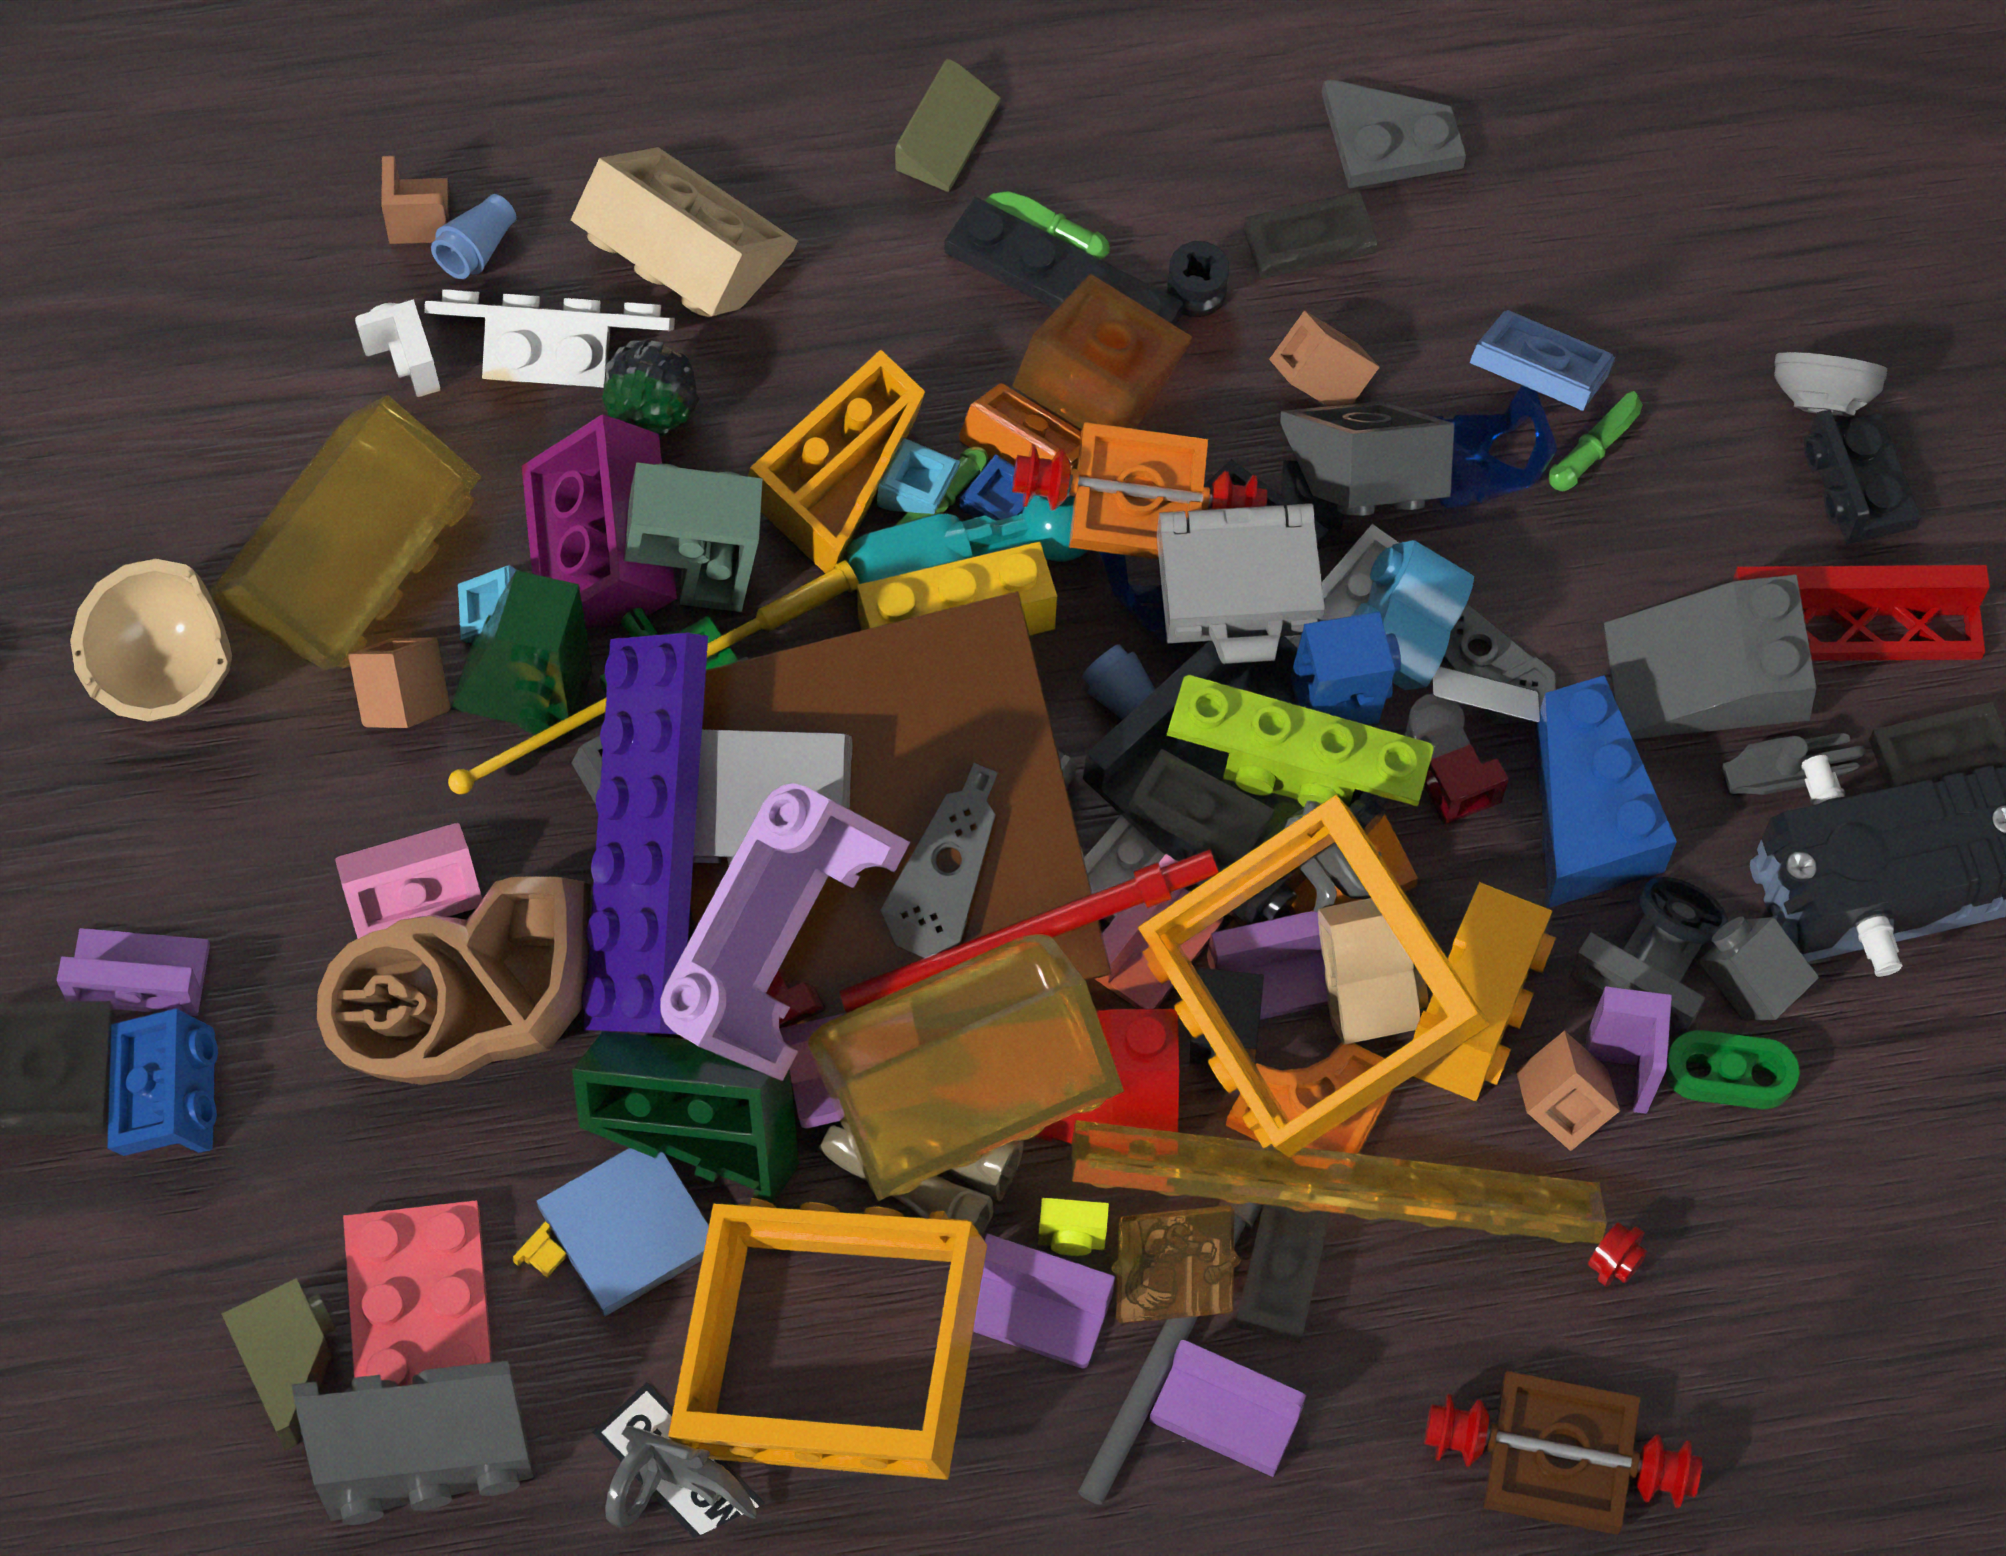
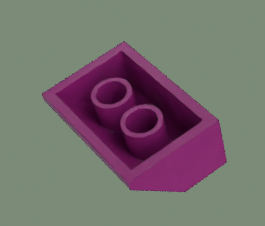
[522,414,677,629]

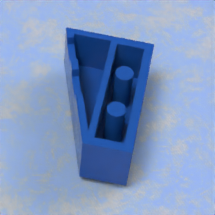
[1535,675,1677,908]

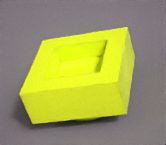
[1038,1198,1109,1256]

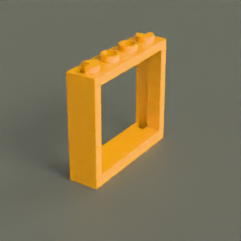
[1138,795,1490,1157]
[668,1198,987,1480]

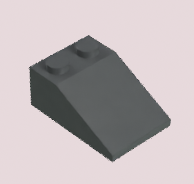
[1603,575,1816,739]

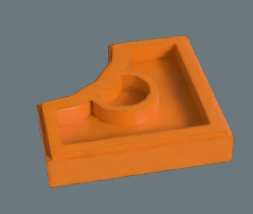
[1226,1042,1393,1184]

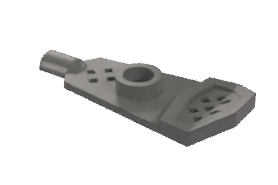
[1444,604,1556,724]
[881,763,998,958]

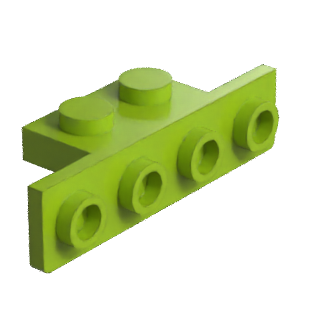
[1167,675,1434,807]

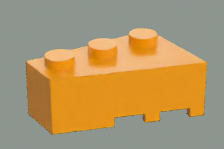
[748,350,925,574]
[1413,882,1556,1102]

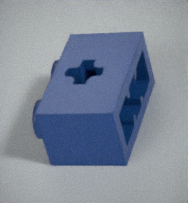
[1290,612,1401,725]

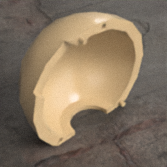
[70,559,232,722]

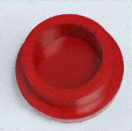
[1588,1222,1648,1287]

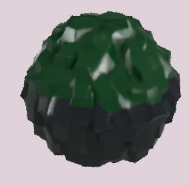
[602,340,700,437]

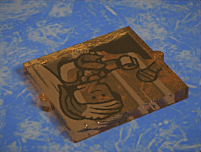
[1111,1205,1240,1324]

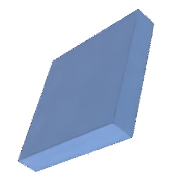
[1470,310,1616,411]
[537,1148,709,1317]

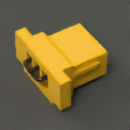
[513,1221,567,1278]

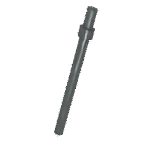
[1078,1144,1280,1505]

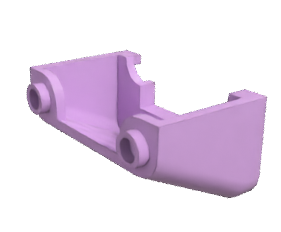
[661,783,910,1081]

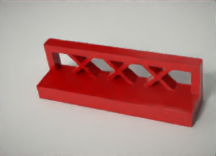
[1732,565,1990,661]

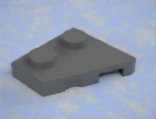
[1321,79,1466,188]

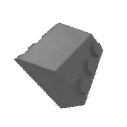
[291,1361,534,1525]

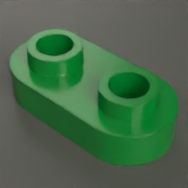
[1665,1030,1799,1109]

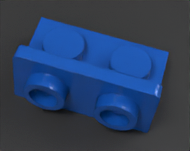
[107,1008,218,1156]

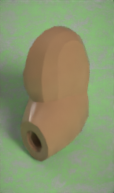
[317,876,591,1085]

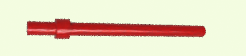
[839,849,1219,1013]

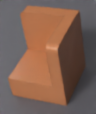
[382,156,450,244]
[1269,310,1379,406]
[348,637,450,728]
[1517,1030,1620,1151]

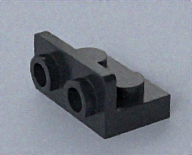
[1804,409,1921,545]

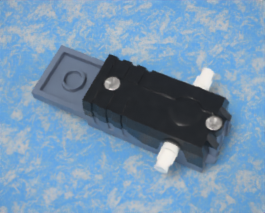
[1750,755,2006,977]

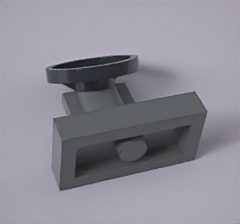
[1569,877,1728,1038]

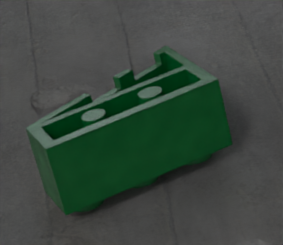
[450,570,592,736]

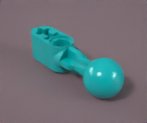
[846,487,1089,584]

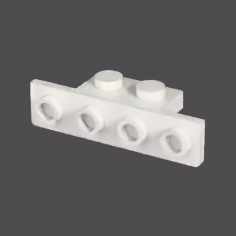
[425,289,675,388]

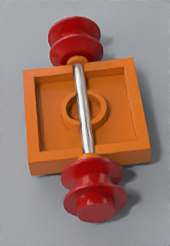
[1012,422,1267,560]

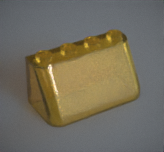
[209,395,482,671]
[808,934,1124,1201]

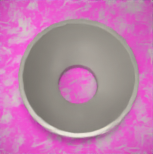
[1774,352,1887,417]

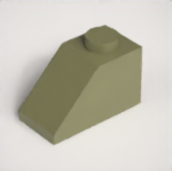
[221,1278,336,1451]

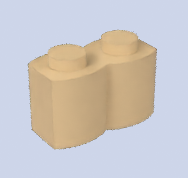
[1318,898,1428,1045]

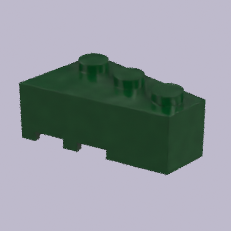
[572,1031,799,1204]

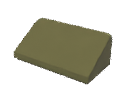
[895,58,1000,192]

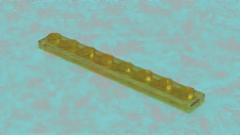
[1072,1120,1607,1244]

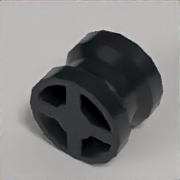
[1167,241,1229,317]

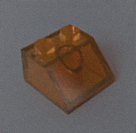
[1012,274,1192,429]

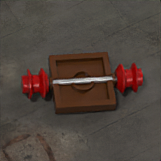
[1424,1371,1702,1535]

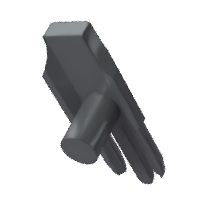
[1722,733,1866,795]

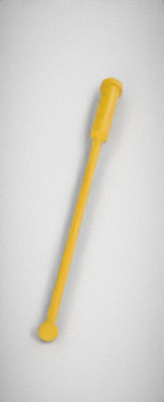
[448,560,859,795]

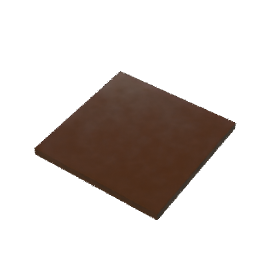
[690,591,1112,1024]

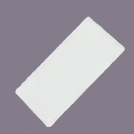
[1433,667,1540,722]

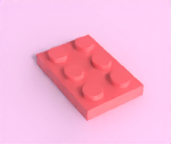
[343,1200,492,1386]

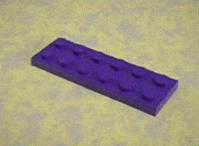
[582,633,708,1034]

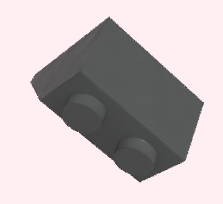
[1280,401,1454,515]

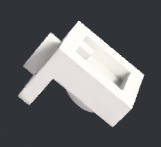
[355,299,441,397]

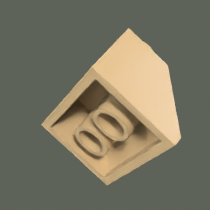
[570,147,798,317]

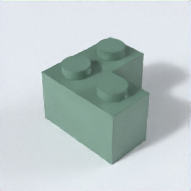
[624,462,763,612]

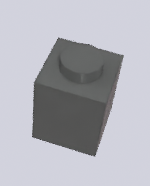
[1698,917,1819,1021]

